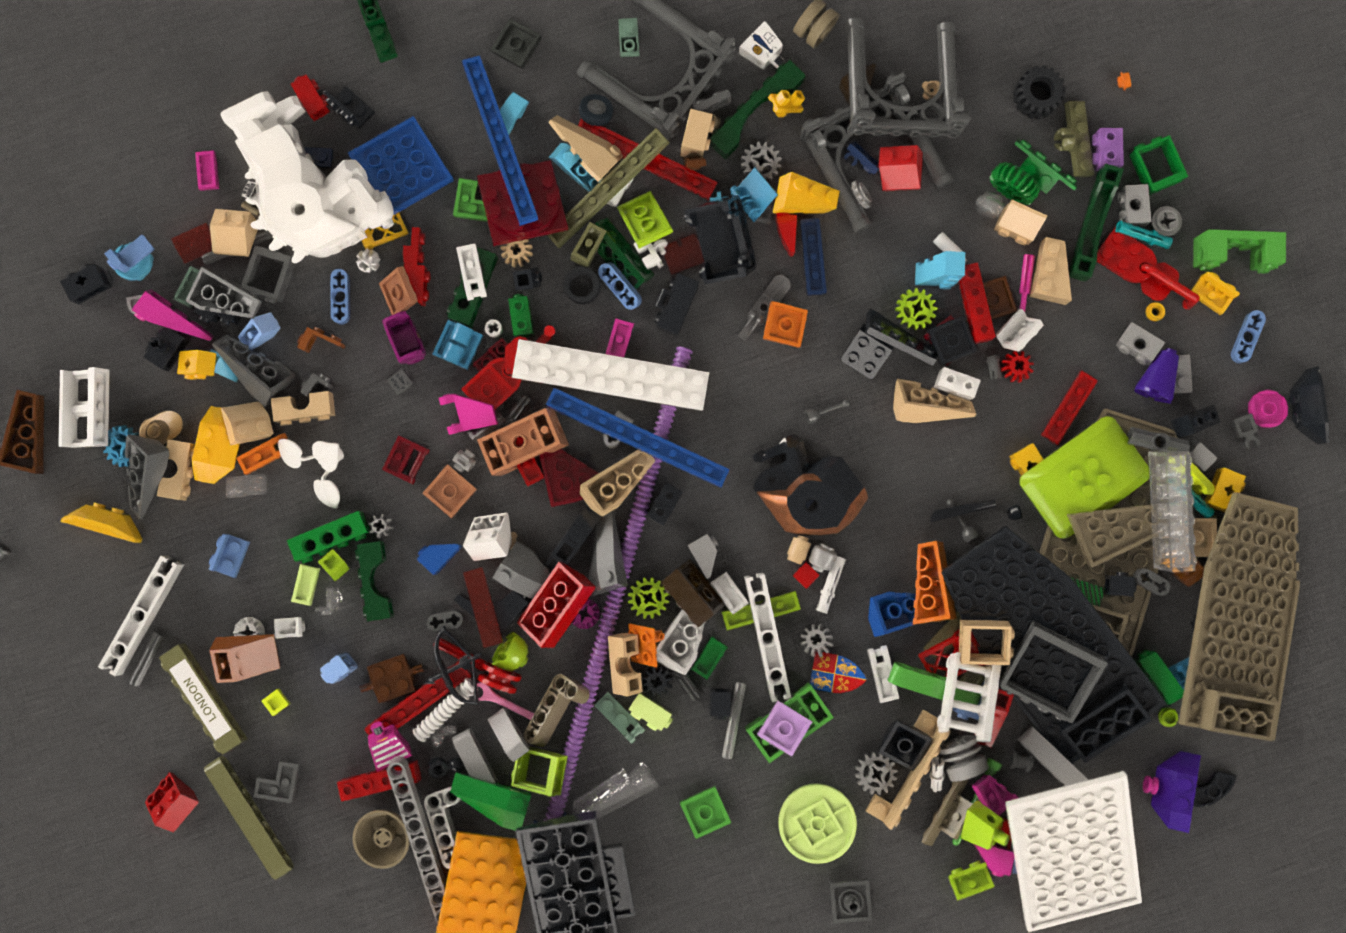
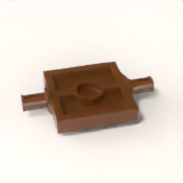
[359,653,425,703]

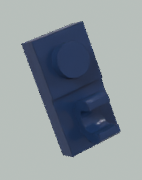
[844,142,880,174]

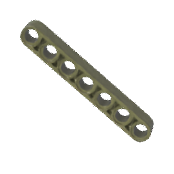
[204,755,294,880]

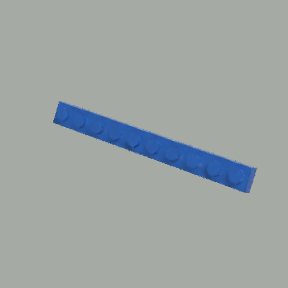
[462,55,538,226]
[546,388,730,488]

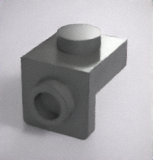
[300,373,333,397]

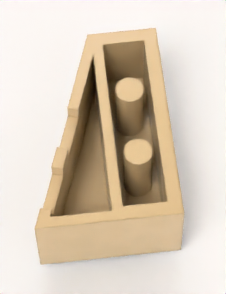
[1028,237,1072,305]

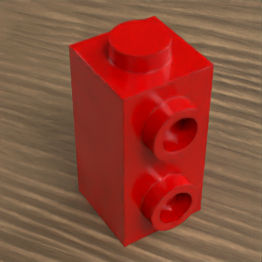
[290,74,330,121]

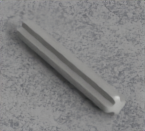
[722,682,746,759]

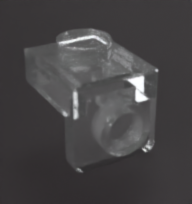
[315,587,342,615]

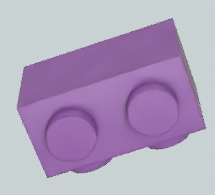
[1092,128,1124,171]

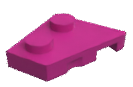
[972,775,1019,816]

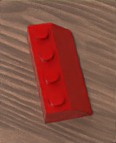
[517,562,596,648]

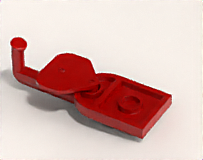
[1096,227,1200,310]
[461,325,556,410]

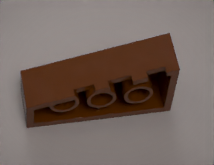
[0,390,44,474]

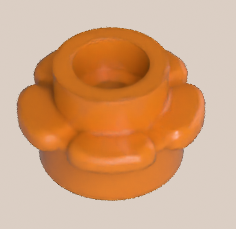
[1117,72,1131,91]

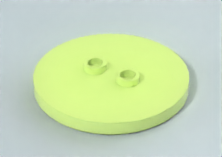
[778,783,857,864]

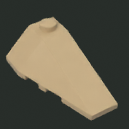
[893,379,976,423]

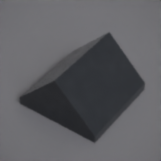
[878,719,932,771]

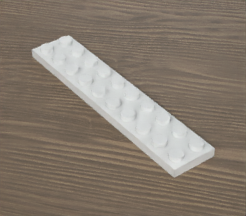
[512,339,709,411]

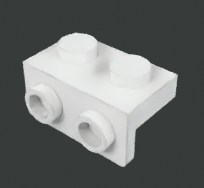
[996,309,1044,352]

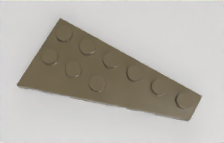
[1067,500,1194,568]

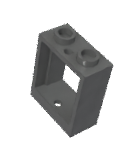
[241,245,296,304]

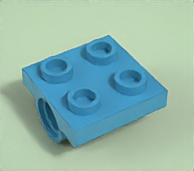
[432,320,483,370]

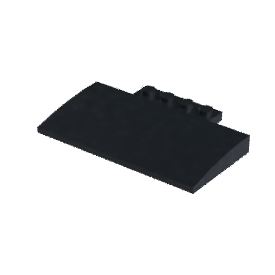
[516,811,636,933]

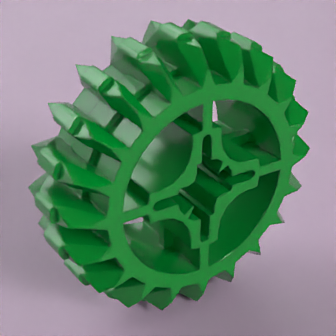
[990,162,1040,206]

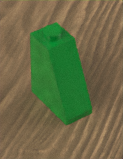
[1134,650,1184,705]

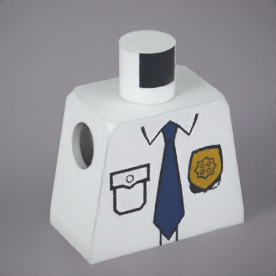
[739,21,785,69]

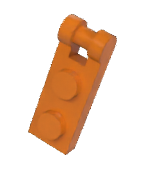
[236,433,288,475]

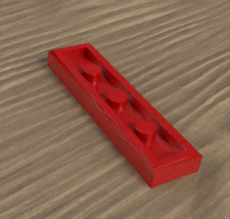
[1041,371,1098,445]

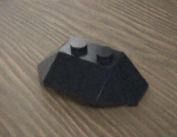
[1289,366,1330,445]

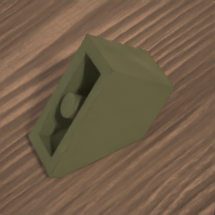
[571,222,606,267]

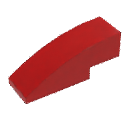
[774,199,797,257]

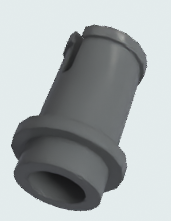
[985,355,1002,380]

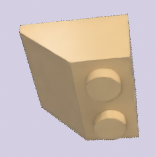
[680,109,715,157]
[994,200,1047,245]
[210,209,258,257]
[221,401,274,446]

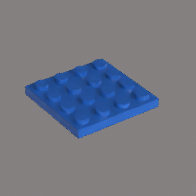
[348,116,454,215]

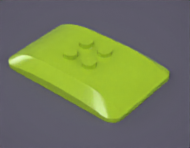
[1020,416,1151,539]

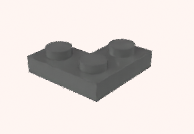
[253,760,300,803]

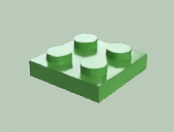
[680,786,731,839]

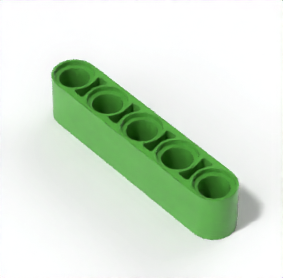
[887,662,981,705]

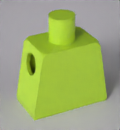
[961,800,1010,850]

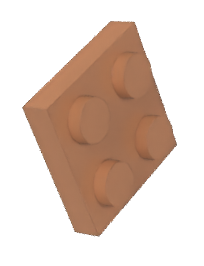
[379,266,418,315]
[422,464,477,518]

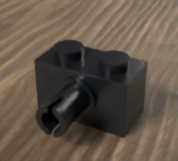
[143,327,190,372]

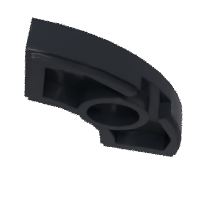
[1193,771,1237,807]

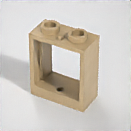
[959,620,1015,665]

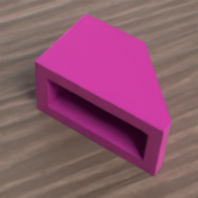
[974,844,1015,877]

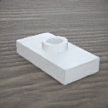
[710,572,749,615]

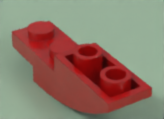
[403,227,431,307]

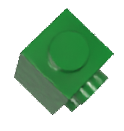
[508,294,535,338]

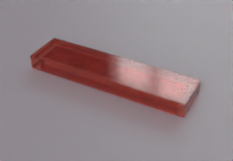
[463,567,503,648]

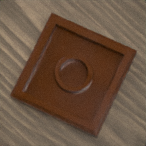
[983,275,1018,320]

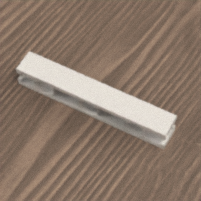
[98,556,184,676]
[744,572,791,702]

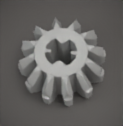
[801,624,833,657]

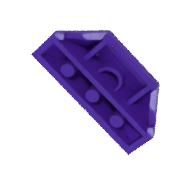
[1151,751,1201,833]

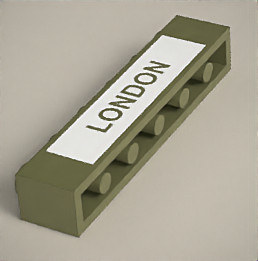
[159,643,248,755]

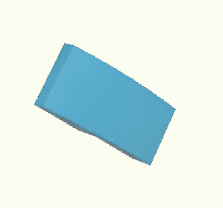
[500,92,529,135]

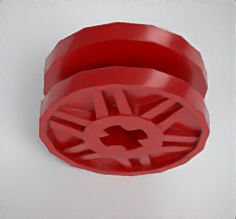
[478,662,522,694]

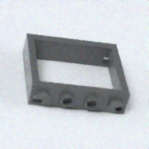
[999,621,1108,723]

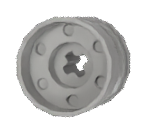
[939,735,989,782]

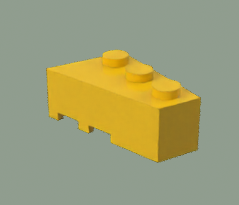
[773,172,840,214]

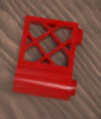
[918,629,986,677]

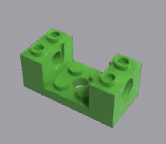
[1193,230,1286,274]
[745,682,834,763]

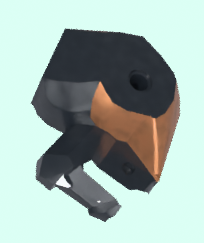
[753,434,868,535]

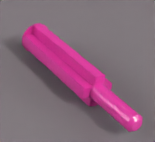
[1019,254,1035,312]

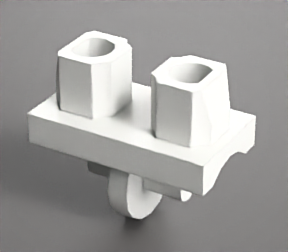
[633,239,667,269]

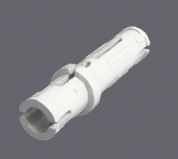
[815,556,846,614]

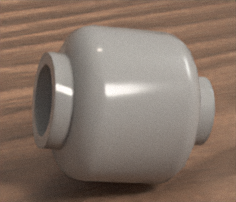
[809,542,837,573]

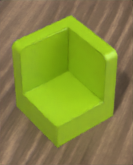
[318,549,350,581]

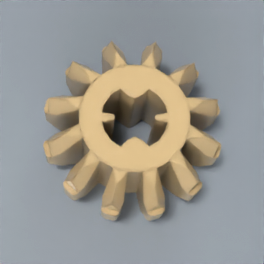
[501,239,533,268]

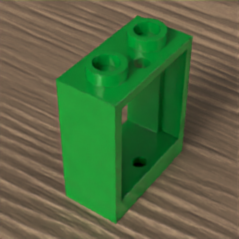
[1129,135,1188,195]

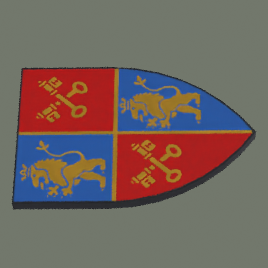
[810,651,868,694]

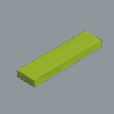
[722,591,801,630]

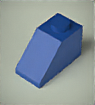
[417,544,463,575]

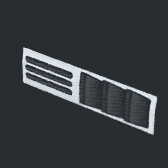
[241,181,257,199]

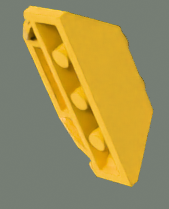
[192,406,240,484]
[60,502,143,543]

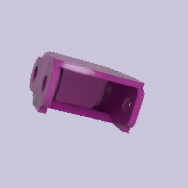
[382,311,426,365]

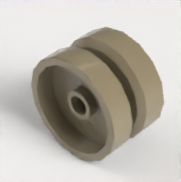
[793,0,840,49]

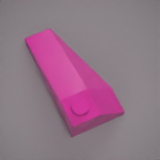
[131,289,214,341]

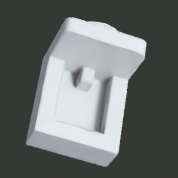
[274,617,305,639]

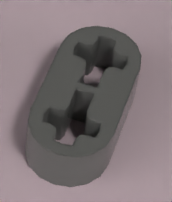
[1133,568,1170,596]
[427,611,464,631]

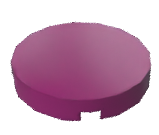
[1248,390,1289,428]

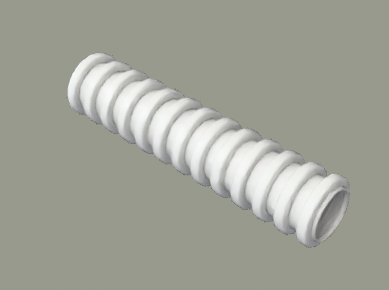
[412,678,478,742]

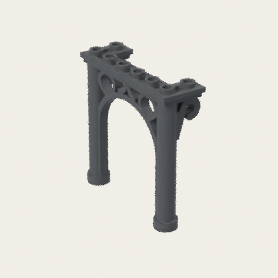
[577,0,736,141]
[845,18,971,138]
[799,72,954,234]

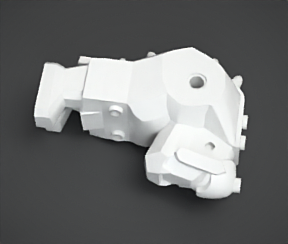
[220,91,394,263]

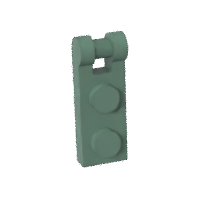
[594,691,646,744]

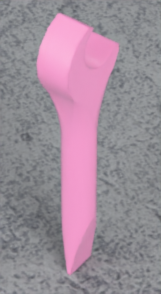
[477,682,534,720]

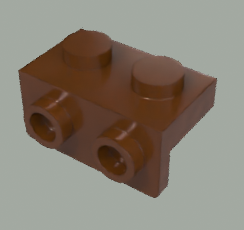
[1169,557,1205,587]

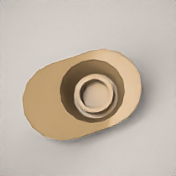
[139,411,183,445]

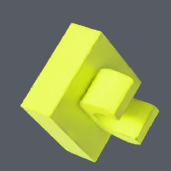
[262,688,290,716]

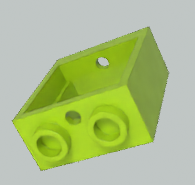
[511,746,568,797]

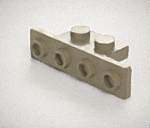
[921,779,973,846]

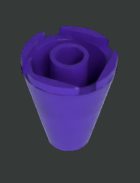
[1134,348,1179,404]

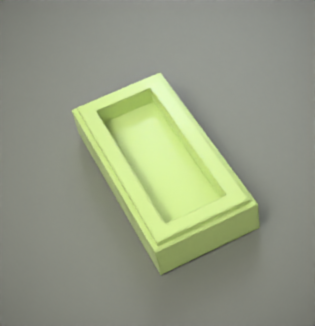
[291,564,320,606]

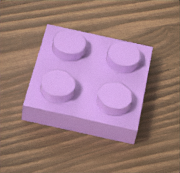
[757,700,812,756]

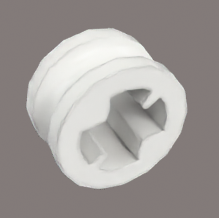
[485,320,503,338]

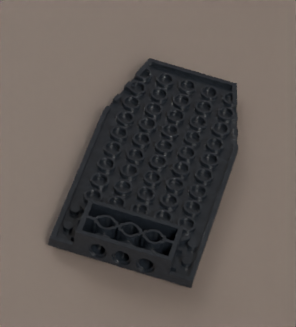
[941,526,1167,764]

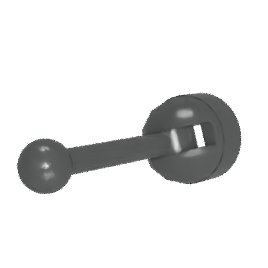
[804,400,850,425]
[947,499,979,543]

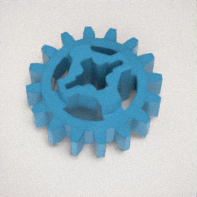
[103,425,139,467]

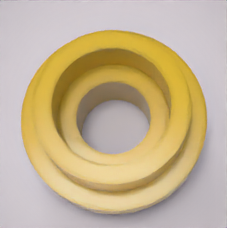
[1145,302,1165,322]

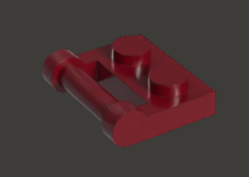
[382,435,430,485]

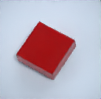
[792,562,820,589]

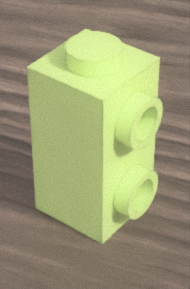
[629,693,673,731]

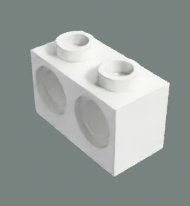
[934,367,981,401]

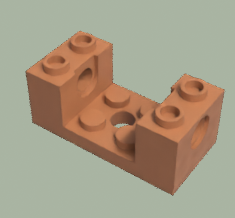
[477,408,569,476]

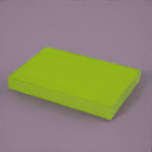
[617,191,673,249]

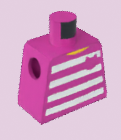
[368,721,412,772]

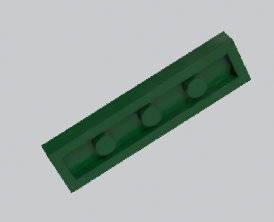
[595,218,655,290]

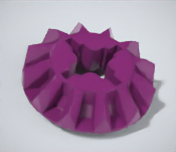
[572,599,600,629]

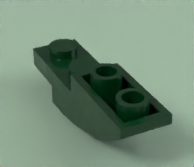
[357,0,398,63]

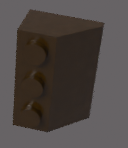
[661,559,725,628]

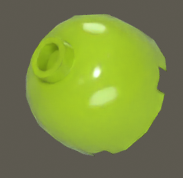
[492,632,528,672]

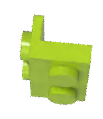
[948,861,995,901]

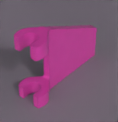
[439,394,498,435]

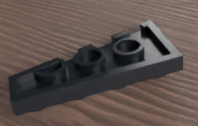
[866,308,937,366]

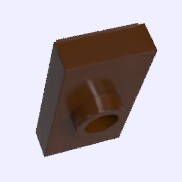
[683,156,706,170]

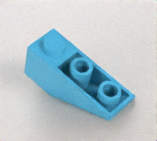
[549,143,603,192]

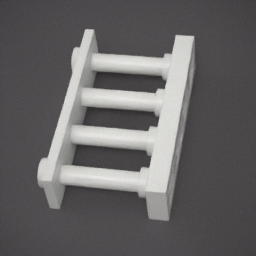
[937,652,1001,742]

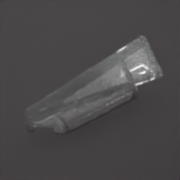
[573,762,659,819]

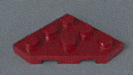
[540,449,599,507]

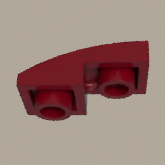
[473,338,508,372]

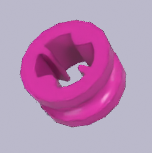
[1143,775,1159,795]

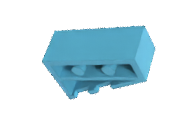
[915,251,965,290]

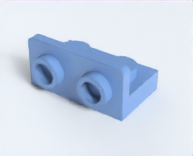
[209,534,250,578]

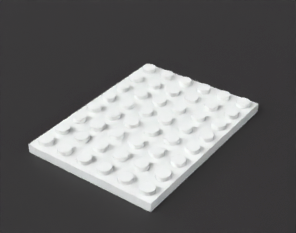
[1006,771,1142,932]

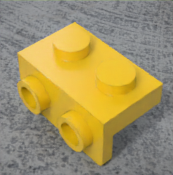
[1191,272,1240,315]

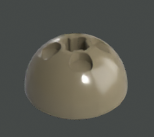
[353,809,410,869]

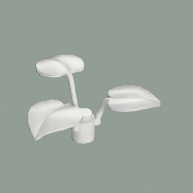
[278,439,344,508]

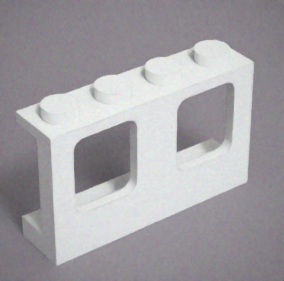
[59,367,109,448]

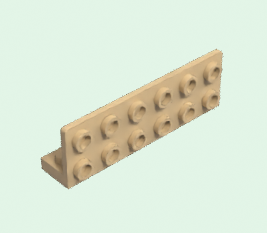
[865,710,951,830]

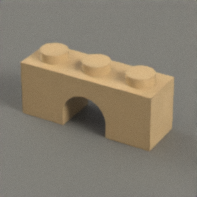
[271,391,335,426]
[157,439,195,501]
[608,633,643,697]

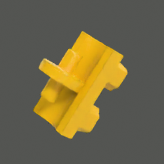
[768,90,805,117]

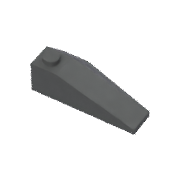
[185,267,262,319]
[212,335,297,407]
[125,434,170,519]
[589,511,628,595]
[493,540,550,599]

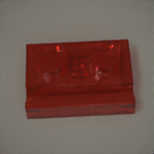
[171,223,212,264]

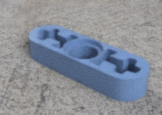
[598,262,642,310]
[330,269,350,325]
[1231,310,1266,363]

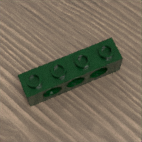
[447,247,498,328]

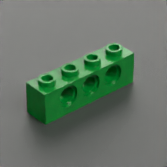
[287,511,370,564]

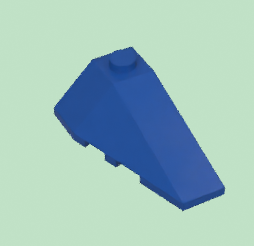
[868,592,916,637]

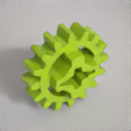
[895,288,937,330]
[628,577,669,619]

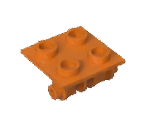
[628,623,664,667]

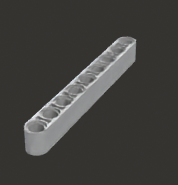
[387,756,447,923]

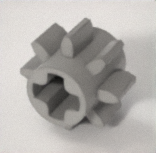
[452,449,476,473]
[368,514,394,538]

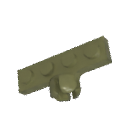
[1053,101,1094,177]

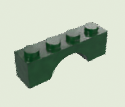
[355,541,394,622]

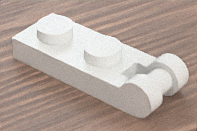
[456,244,487,301]
[867,645,899,703]

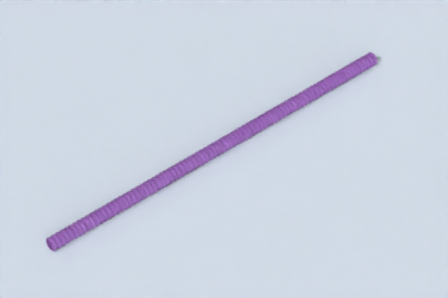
[544,346,693,821]

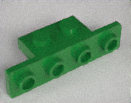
[1014,139,1078,194]

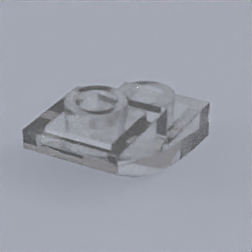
[225,474,267,498]

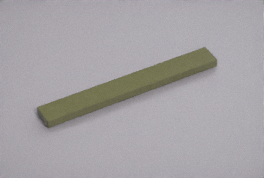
[547,128,670,249]

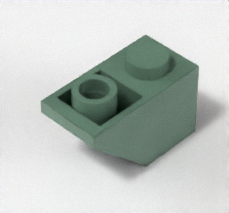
[618,18,639,57]

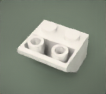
[463,512,512,561]

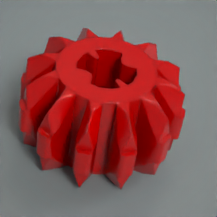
[1001,351,1034,383]

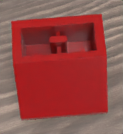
[145,772,199,833]

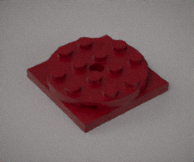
[477,160,568,246]

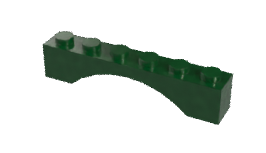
[710,60,806,160]
[1068,163,1124,282]

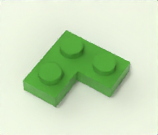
[453,178,488,222]

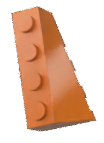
[913,541,957,625]

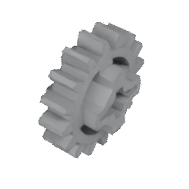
[741,142,782,182]
[854,751,898,795]

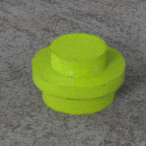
[1158,707,1178,727]

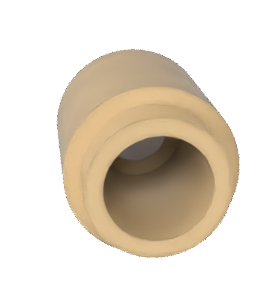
[787,535,811,565]

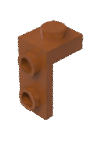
[297,327,345,353]

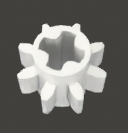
[356,248,381,273]

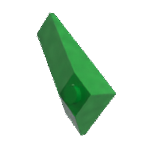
[450,772,531,831]

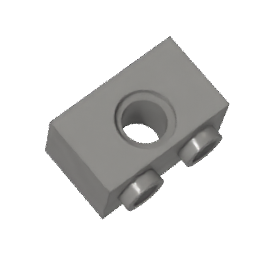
[1117,184,1152,227]
[1116,322,1165,366]

